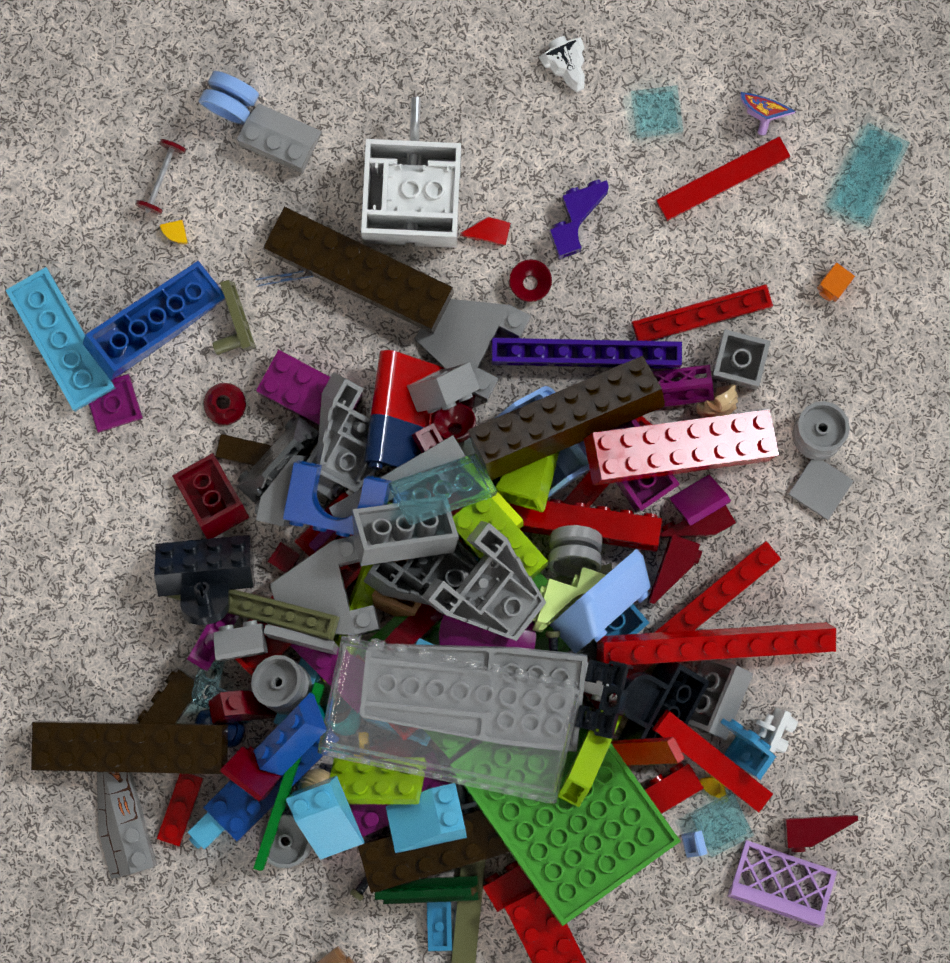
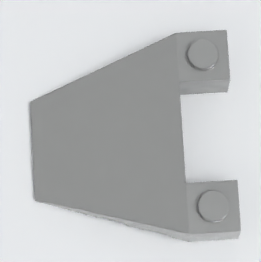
[415,299,531,402]
[317,372,377,492]
[421,521,546,641]
[271,535,381,636]

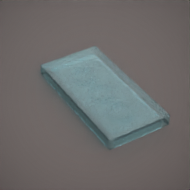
[389,453,497,525]

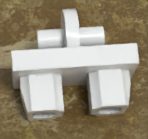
[756,707,798,753]

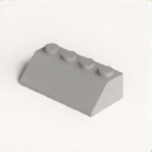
[352,496,459,566]

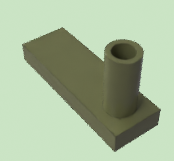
[212,280,256,355]

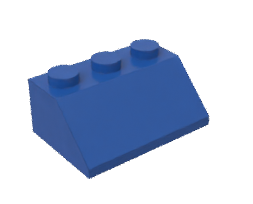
[254,693,327,776]

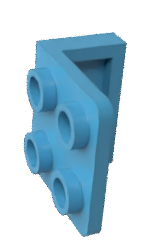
[720,718,777,780]

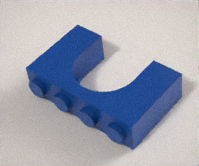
[283,460,392,537]

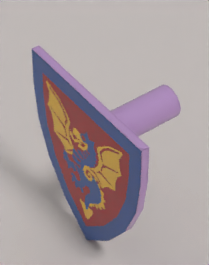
[740,92,796,135]

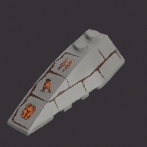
[97,772,157,879]

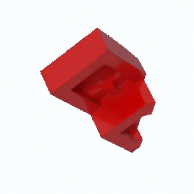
[460,217,511,246]

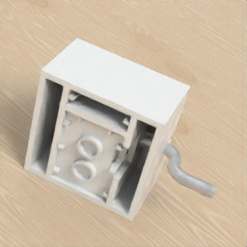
[361,97,461,248]

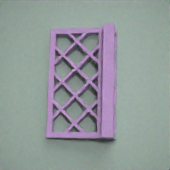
[727,840,837,928]

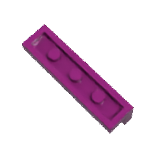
[653,364,714,407]

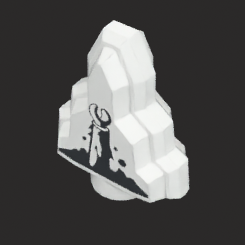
[539,36,585,92]

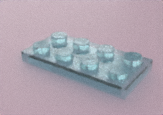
[827,123,910,226]

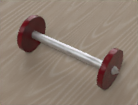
[135,139,187,215]

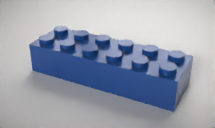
[203,724,341,841]

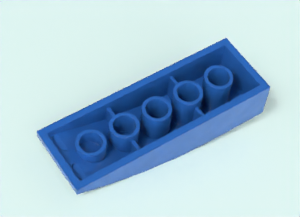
[83,260,225,381]

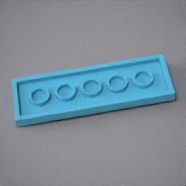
[5,267,116,412]

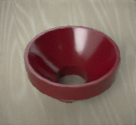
[509,259,552,302]
[203,383,246,425]
[433,403,476,443]

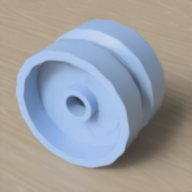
[199,71,259,125]

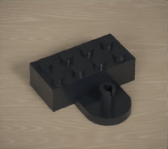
[154,535,254,625]
[617,662,710,766]

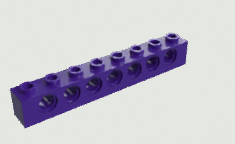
[492,338,682,369]

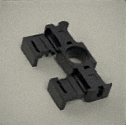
[575,659,633,739]

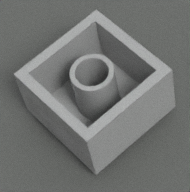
[712,329,771,390]
[407,362,480,414]

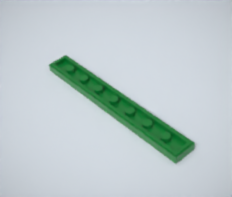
[253,682,325,871]

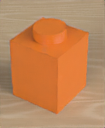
[817,262,855,302]

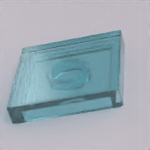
[631,85,684,138]
[690,792,754,857]

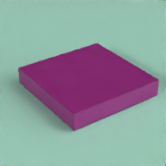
[89,374,143,433]
[669,474,731,526]

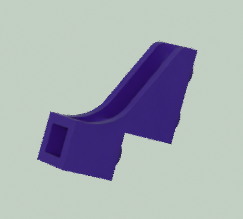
[549,179,609,260]

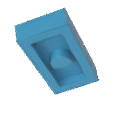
[427,902,452,951]

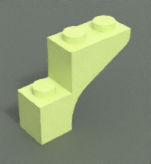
[532,567,606,632]

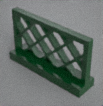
[374,875,480,904]

